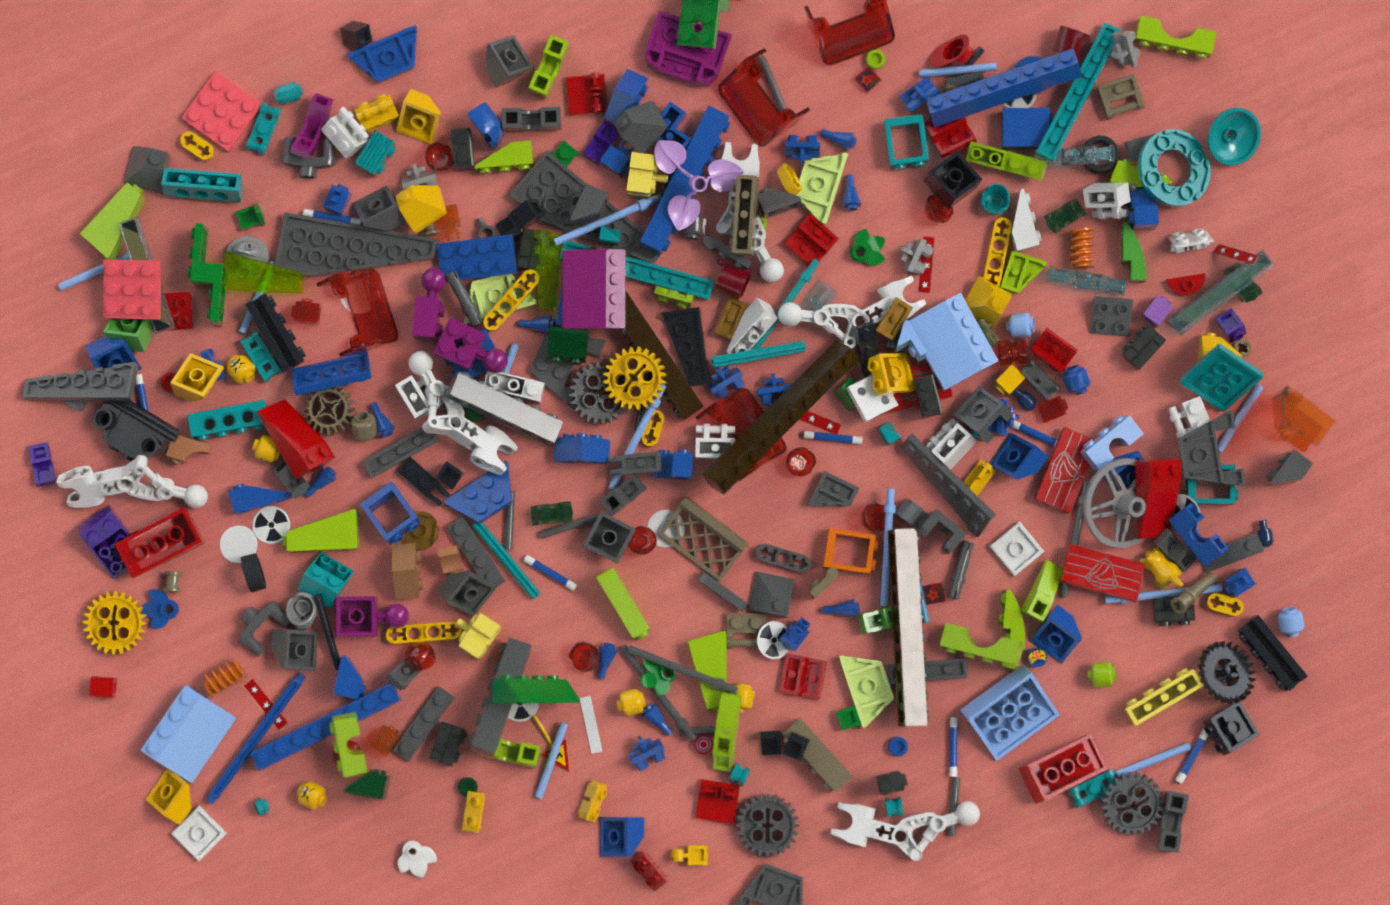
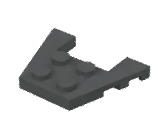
[530,335,606,410]
[1177,410,1246,486]
[734,864,803,905]

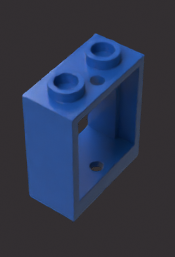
[360,481,421,545]

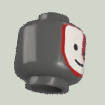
[680,212,706,240]

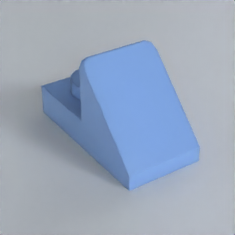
[895,320,927,362]

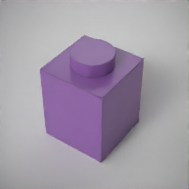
[1141,296,1173,328]

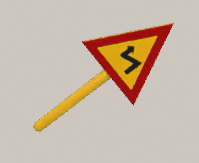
[533,715,569,772]

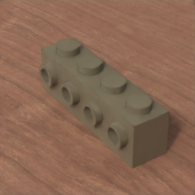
[729,175,759,256]
[782,718,853,792]

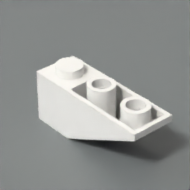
[1010,189,1042,252]
[726,298,778,354]
[484,371,545,404]

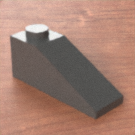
[1203,533,1264,573]

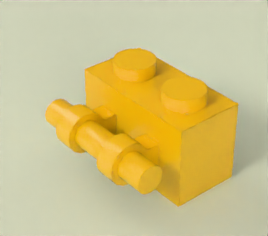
[354,94,399,133]

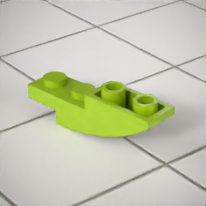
[966,142,1048,180]
[999,589,1025,669]
[713,692,741,772]

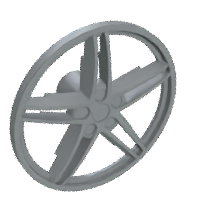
[1083,458,1146,548]

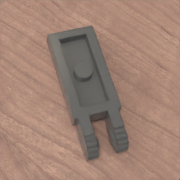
[702,235,753,270]
[607,452,662,475]

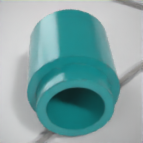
[273,81,304,105]

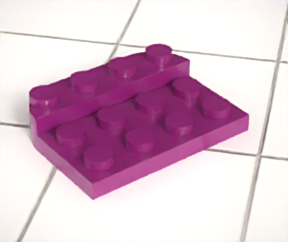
[645,11,732,87]

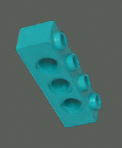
[161,168,244,203]
[187,400,267,441]

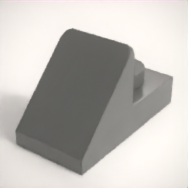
[386,654,424,691]

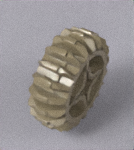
[302,386,356,436]

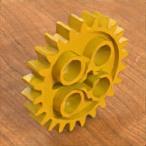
[603,347,667,410]
[83,591,147,655]

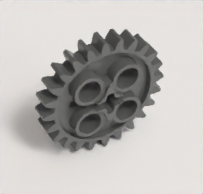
[568,361,628,425]
[1100,772,1165,836]
[736,793,800,858]

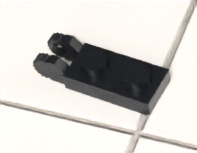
[854,321,879,377]
[398,457,450,506]

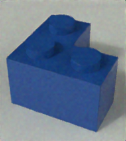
[604,69,648,123]
[656,102,691,150]
[1126,189,1159,231]
[554,433,610,464]
[653,450,693,480]

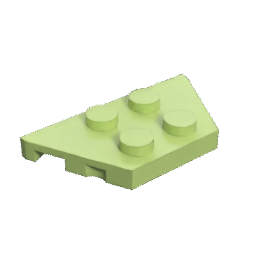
[796,153,848,225]
[464,274,537,325]
[839,655,894,728]

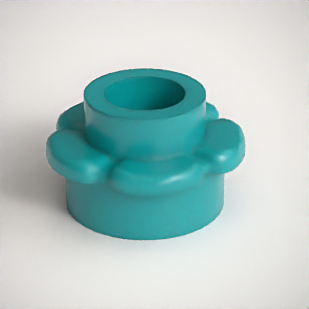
[253,797,270,816]

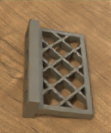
[658,497,749,581]

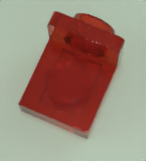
[1037,396,1068,423]

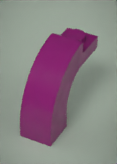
[290,93,334,159]

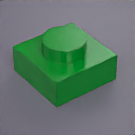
[552,140,579,167]
[836,706,861,731]

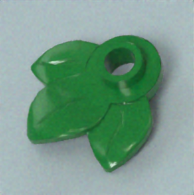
[850,229,885,266]
[640,660,676,696]

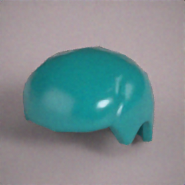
[980,183,1010,215]

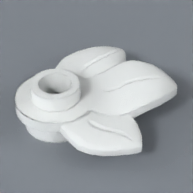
[398,840,437,878]

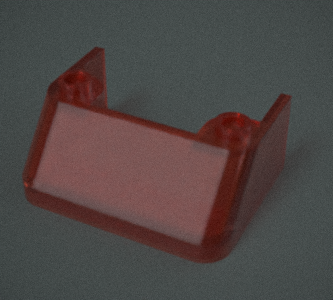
[804,0,895,65]
[718,48,810,147]
[316,268,399,357]
[695,387,787,482]

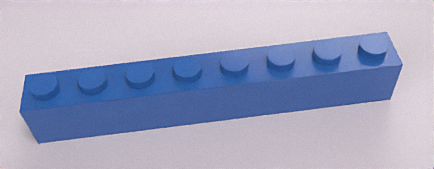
[925,49,1082,127]
[640,106,731,255]
[250,683,402,771]

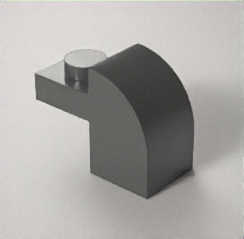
[271,459,310,499]
[599,474,647,516]
[894,498,930,537]

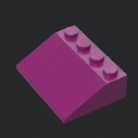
[562,249,625,330]

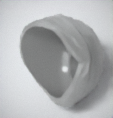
[286,592,317,630]

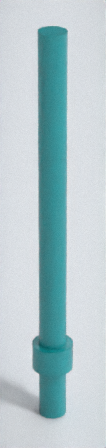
[751,258,820,350]

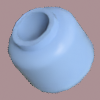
[1006,312,1035,338]
[1278,607,1304,637]

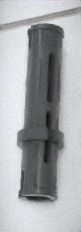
[445,270,483,328]
[947,540,974,600]

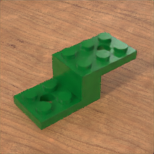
[677,0,730,49]
[187,223,228,327]

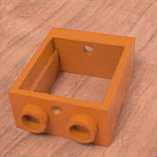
[823,528,879,574]

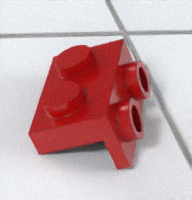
[1031,328,1078,373]

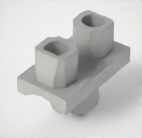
[1111,30,1140,67]
[401,163,437,189]
[899,238,934,274]

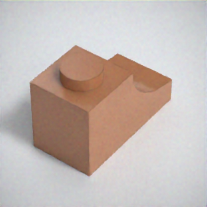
[166,435,213,465]
[437,545,464,575]

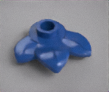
[141,589,179,628]

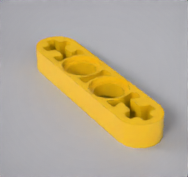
[983,217,1011,286]
[483,269,540,332]
[386,621,463,644]

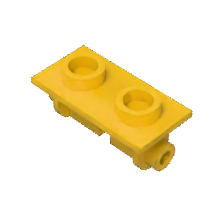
[963,459,996,496]
[578,780,608,822]
[462,791,486,833]

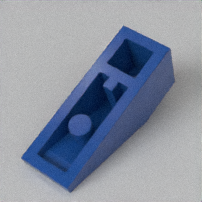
[228,484,293,515]

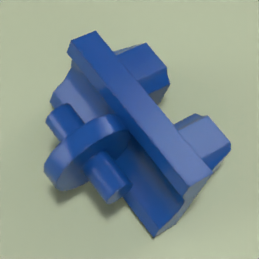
[899,76,939,113]
[785,135,820,165]
[707,366,744,400]
[757,373,792,406]
[988,399,1019,436]
[779,617,811,651]
[628,736,665,771]

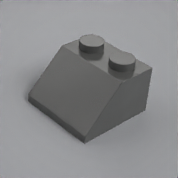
[583,511,636,564]

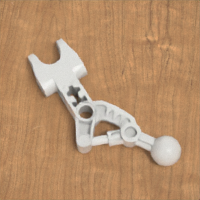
[716,142,784,282]
[778,276,926,348]
[408,351,518,475]
[57,455,208,509]
[830,801,980,861]

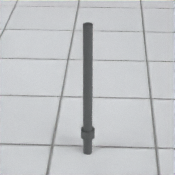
[1060,481,1090,597]
[620,644,697,742]
[628,645,739,695]

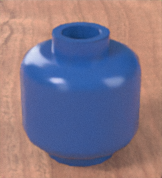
[1062,365,1091,395]

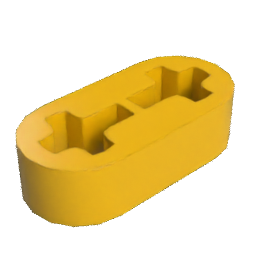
[180,132,215,161]
[777,163,803,195]
[641,410,664,447]
[1206,593,1244,616]

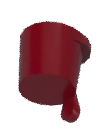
[1053,25,1091,62]
[716,259,752,300]

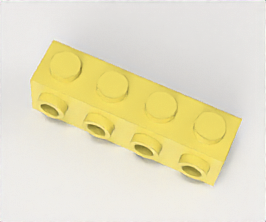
[1123,668,1203,726]

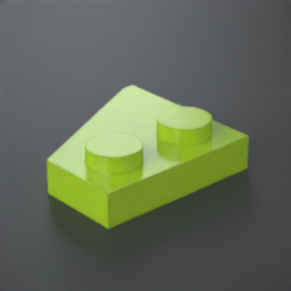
[1000,251,1048,294]
[654,286,693,309]

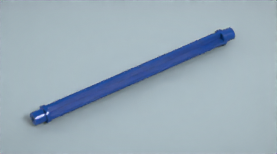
[206,672,306,804]

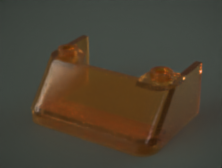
[1272,386,1336,452]

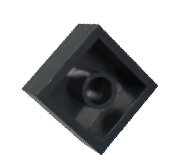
[924,151,982,209]

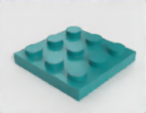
[1180,343,1264,412]

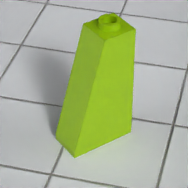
[80,182,146,259]
[283,509,359,552]
[596,567,650,640]
[688,631,727,712]

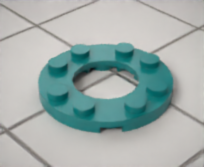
[1138,129,1211,207]

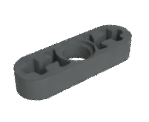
[756,544,811,573]
[697,571,748,612]

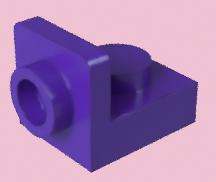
[1215,308,1246,343]

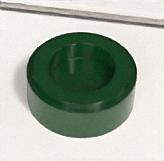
[458,777,478,797]

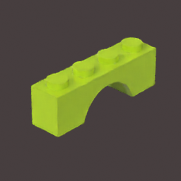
[1134,15,1217,59]
[940,623,1024,668]

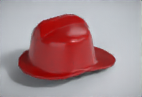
[930,34,974,67]

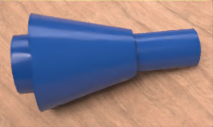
[820,129,857,151]
[842,175,861,211]
[519,315,556,334]
[370,402,395,438]
[305,466,337,497]
[823,599,860,618]
[597,642,618,679]
[642,703,672,736]

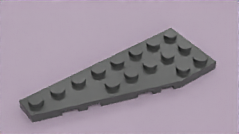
[509,151,664,264]
[274,212,438,277]

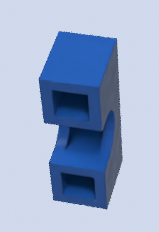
[1169,503,1229,567]

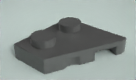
[808,471,859,506]

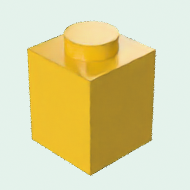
[994,365,1026,396]

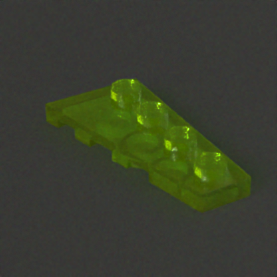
[534,229,562,311]
[225,251,304,294]

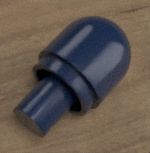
[1012,388,1037,411]
[1257,520,1274,548]

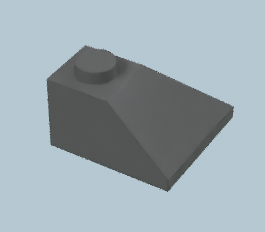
[486,35,534,88]
[614,101,667,154]
[124,146,171,193]
[353,186,406,231]
[758,187,802,219]
[437,570,497,616]
[749,572,794,618]
[271,629,318,671]

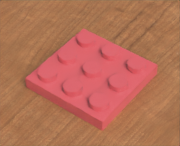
[182,71,262,152]
[103,259,161,319]

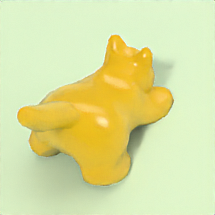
[1139,547,1183,589]

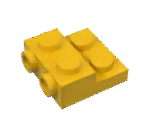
[868,353,915,396]

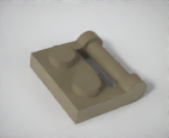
[1097,74,1145,120]
[809,567,838,599]
[727,614,766,649]

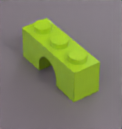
[528,35,569,99]
[330,712,367,778]
[479,738,541,769]

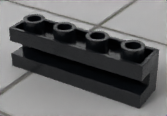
[245,293,306,373]
[1238,615,1308,691]

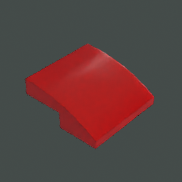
[924,117,977,159]
[783,214,839,266]
[779,653,828,700]

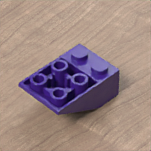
[77,505,130,579]

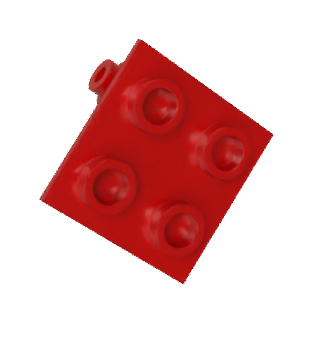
[566,72,607,116]
[154,292,194,331]
[695,779,740,824]
[631,851,668,891]

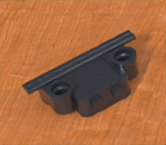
[93,401,180,461]

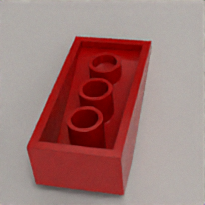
[257,399,335,479]
[1135,458,1181,539]
[115,507,205,579]
[1018,733,1108,804]

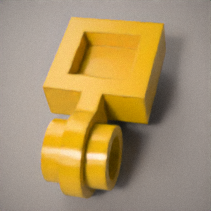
[670,845,708,865]

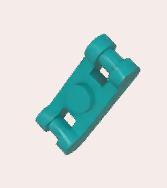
[246,102,282,155]
[240,330,282,382]
[1067,769,1116,808]

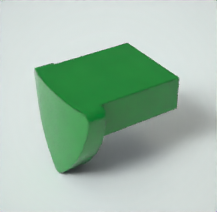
[236,203,265,231]
[834,377,856,411]

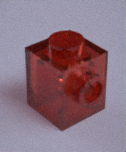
[291,298,321,325]

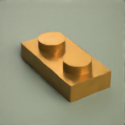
[714,297,747,340]
[876,297,913,341]

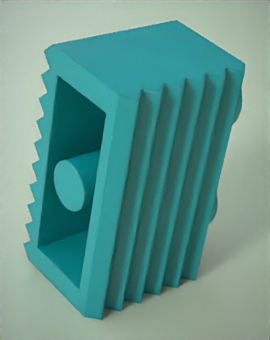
[354,130,396,177]

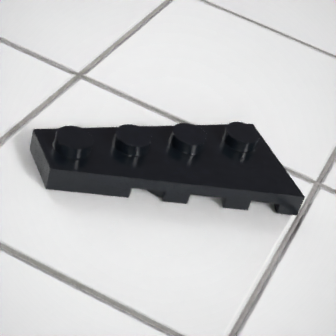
[661,307,710,387]

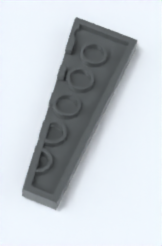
[22,362,138,401]
[901,433,996,537]

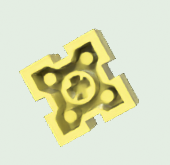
[627,152,668,199]
[456,613,502,660]

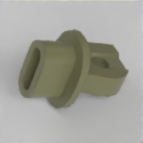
[977,318,999,348]

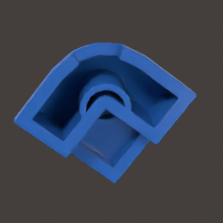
[467,102,504,150]

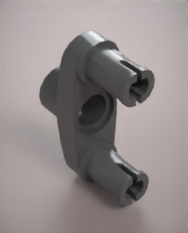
[281,137,336,179]
[238,601,290,657]

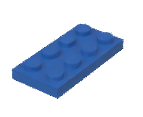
[437,234,517,282]
[292,352,372,396]

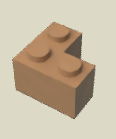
[392,543,423,600]

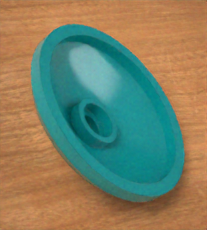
[1208,107,1261,165]

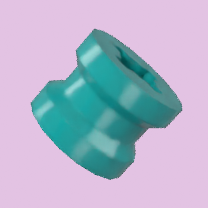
[729,763,751,787]
[885,797,903,818]

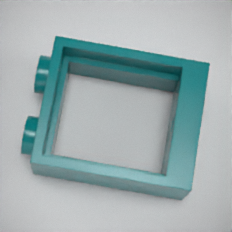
[883,114,929,170]
[1186,464,1239,505]

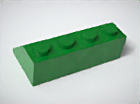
[493,675,579,703]

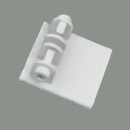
[1168,229,1214,253]

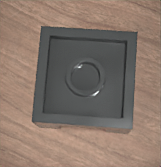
[953,386,1013,444]
[921,509,967,554]

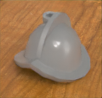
[226,236,269,275]

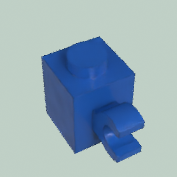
[600,139,635,177]
[323,184,352,216]
[1223,568,1256,598]

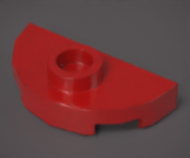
[1166,273,1205,296]

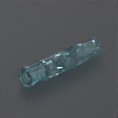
[1035,145,1115,166]
[1047,266,1127,296]

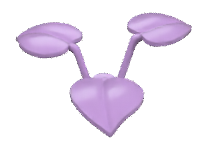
[654,140,744,230]

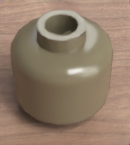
[351,412,377,441]

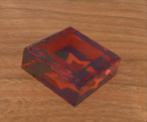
[854,66,882,94]
[922,582,946,605]

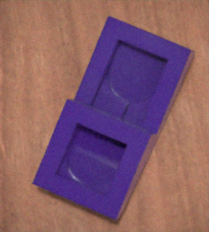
[583,120,619,165]
[29,442,56,487]

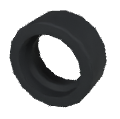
[1081,135,1119,174]
[241,553,266,592]

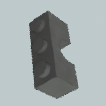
[502,107,562,132]
[1156,791,1189,853]

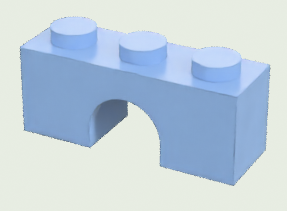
[1080,415,1144,470]

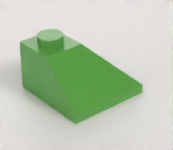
[103,318,153,352]

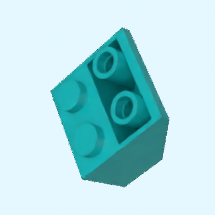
[297,552,354,609]

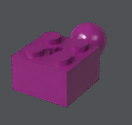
[412,268,446,341]
[433,317,508,373]
[336,596,409,637]

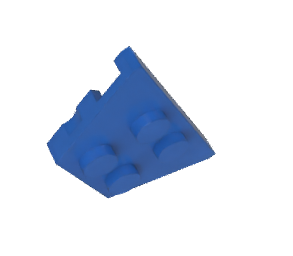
[347,25,417,83]
[444,460,513,524]

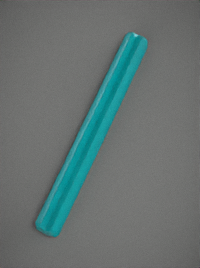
[711,341,806,368]
[472,522,540,599]

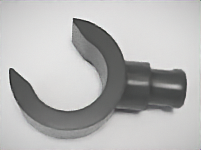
[476,217,496,238]

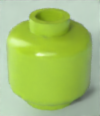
[1087,662,1116,688]

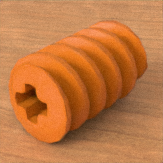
[1070,227,1095,269]
[203,658,247,698]

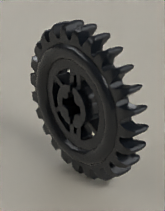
[1198,641,1256,705]

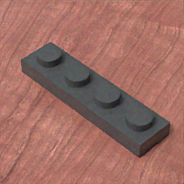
[362,428,440,479]
[447,516,506,587]
[888,658,968,684]
[393,686,455,761]

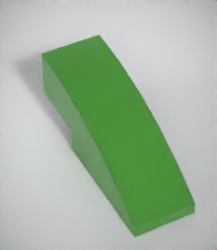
[1121,222,1147,282]
[857,607,893,635]

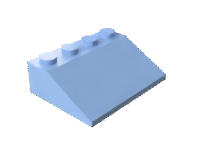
[909,293,998,391]
[960,664,1060,761]
[141,685,237,783]

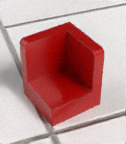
[89,676,117,698]

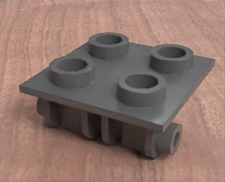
[1090,296,1133,337]

